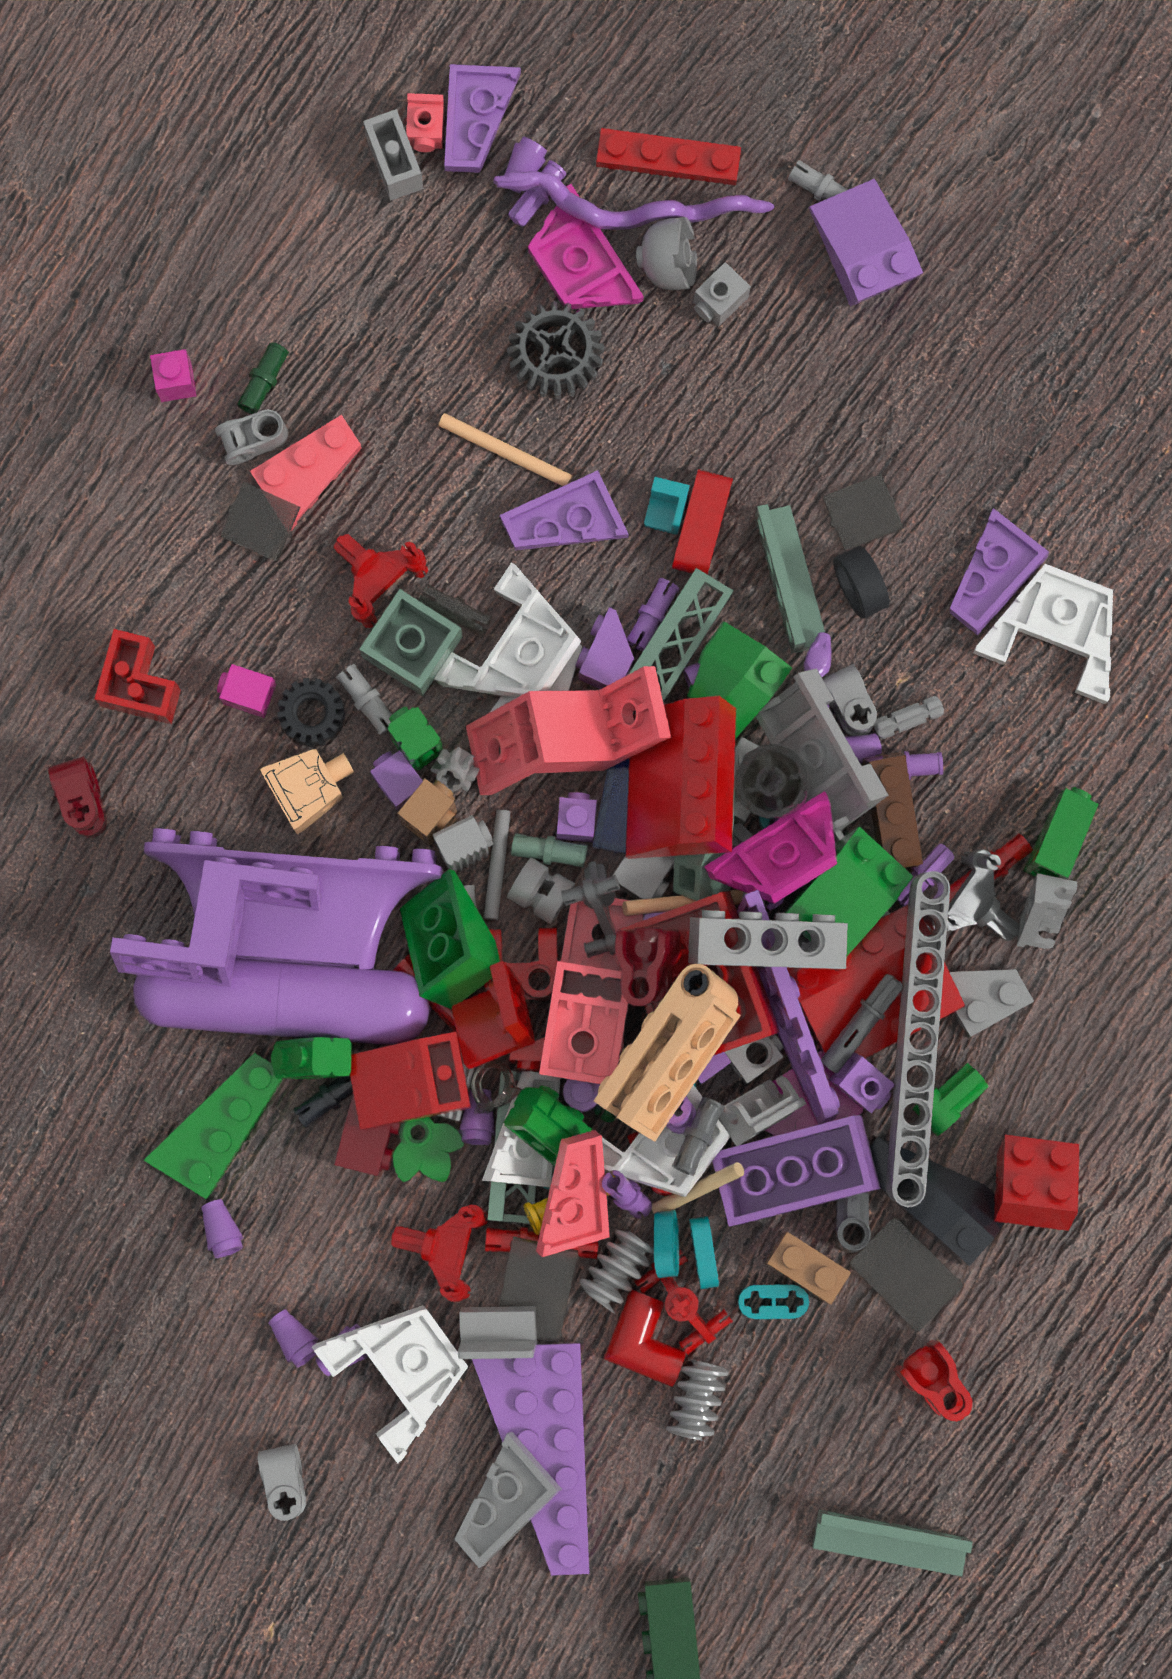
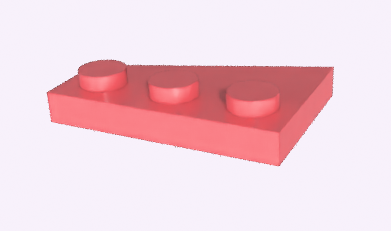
[250,415,362,533]
[536,1130,610,1257]

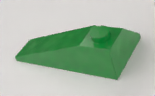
[687,622,792,739]

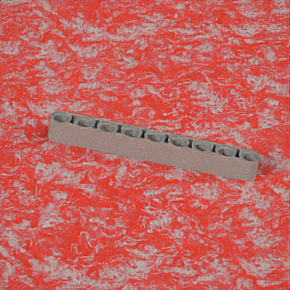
[886,871,950,1207]

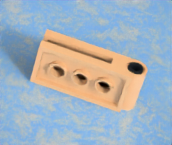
[594,964,741,1142]

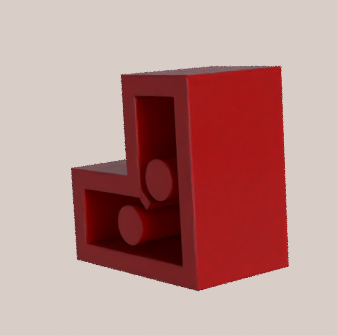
[94,629,181,724]

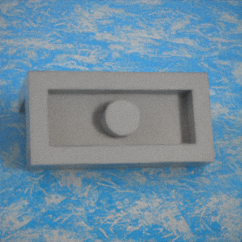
[458,1306,537,1359]

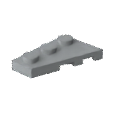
[455,1432,562,1568]

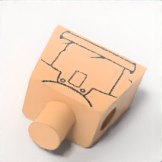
[260,749,354,834]

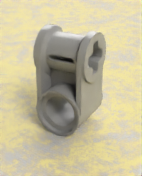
[215,409,288,465]
[822,664,877,736]
[258,1444,306,1521]

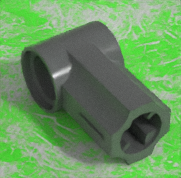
[834,1192,871,1253]

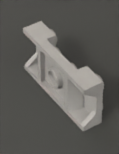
[756,668,889,833]

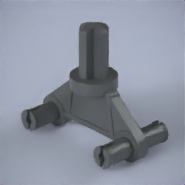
[922,849,1020,941]
[561,861,620,958]

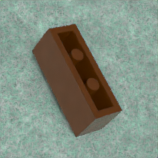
[862,752,923,868]

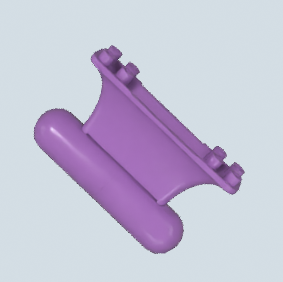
[133,828,443,1045]

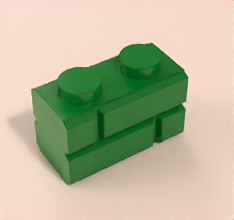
[387,706,443,772]
[271,1037,351,1080]
[503,1085,592,1166]

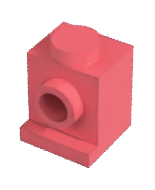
[406,93,445,152]

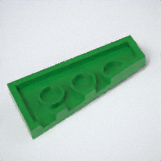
[144,1053,283,1200]

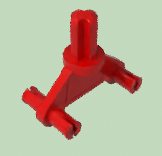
[333,534,428,628]
[391,1205,488,1302]
[634,1248,733,1355]

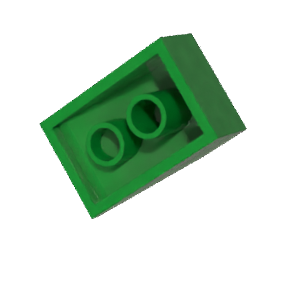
[785,827,913,957]
[400,868,500,1009]

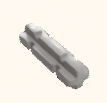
[874,696,944,739]

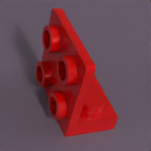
[452,961,535,1069]

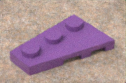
[950,508,1049,635]

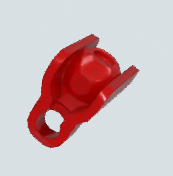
[893,1339,972,1422]

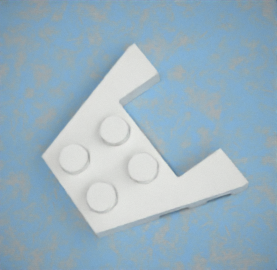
[434,563,581,698]
[973,564,1113,704]
[602,1085,730,1197]
[312,1305,468,1464]

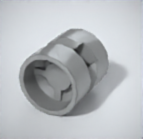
[507,857,575,924]

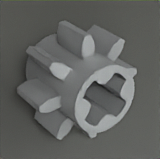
[431,746,480,793]

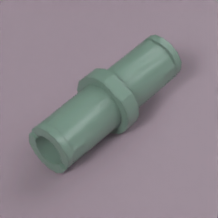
[511,833,588,868]

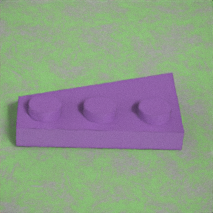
[444,64,521,173]
[500,471,629,550]

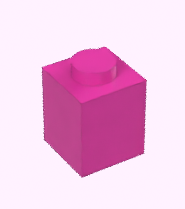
[150,349,197,402]
[217,664,277,718]

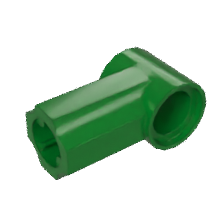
[912,1063,989,1137]

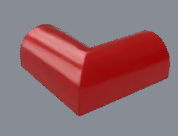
[603,1289,686,1388]

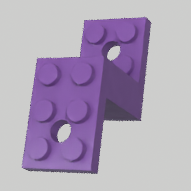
[110,857,321,987]

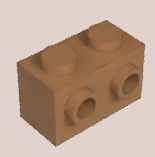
[397,779,458,846]

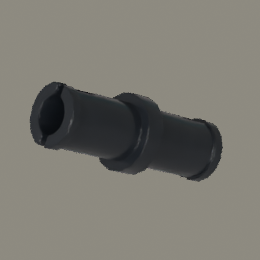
[293,1074,353,1128]

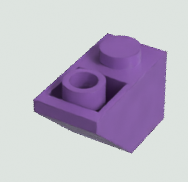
[575,607,634,689]

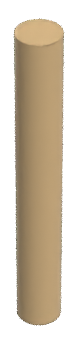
[652,1162,744,1214]

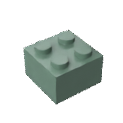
[359,589,463,696]

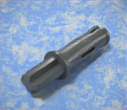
[821,974,903,1074]

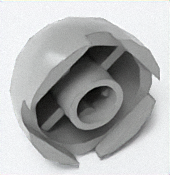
[636,217,697,290]

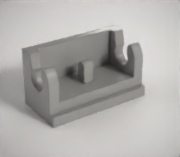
[1017,873,1077,949]
[719,1076,806,1146]

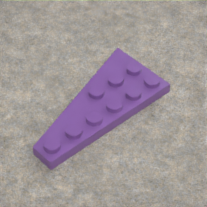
[737,890,840,1125]
[472,1343,589,1575]

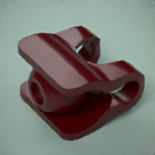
[615,927,680,1006]

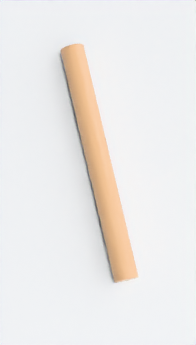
[438,413,573,486]
[622,890,743,916]

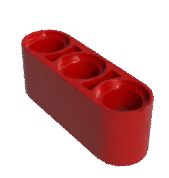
[672,469,733,575]

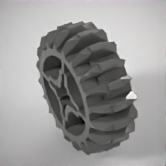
[507,301,604,399]

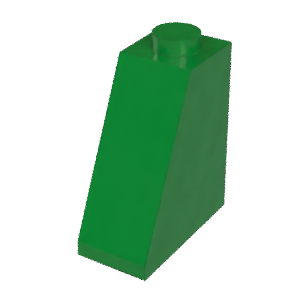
[1023,787,1099,879]

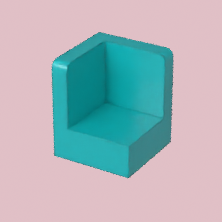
[644,477,690,535]

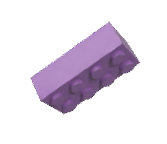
[712,1115,881,1227]

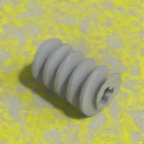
[579,1230,654,1314]
[666,1358,729,1442]

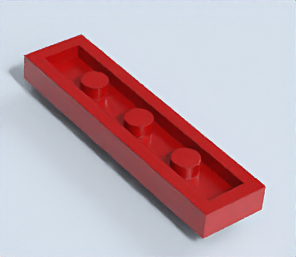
[596,128,741,186]

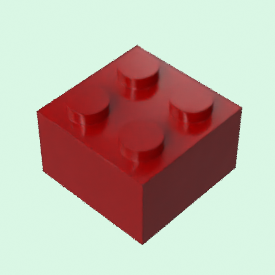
[994,1135,1079,1231]

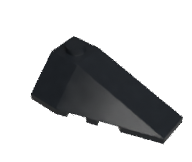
[870,1137,1005,1266]

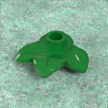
[393,1117,464,1182]

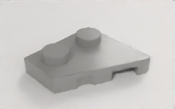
[950,969,1034,1038]

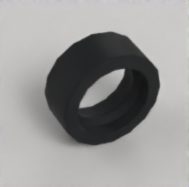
[833,545,890,619]

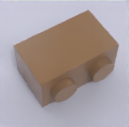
[764,1231,851,1305]

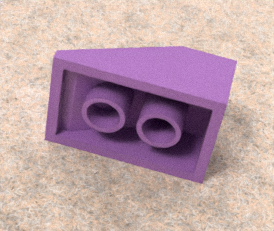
[809,179,923,307]

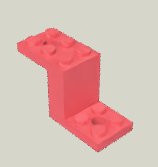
[466,666,671,795]
[539,898,643,1084]

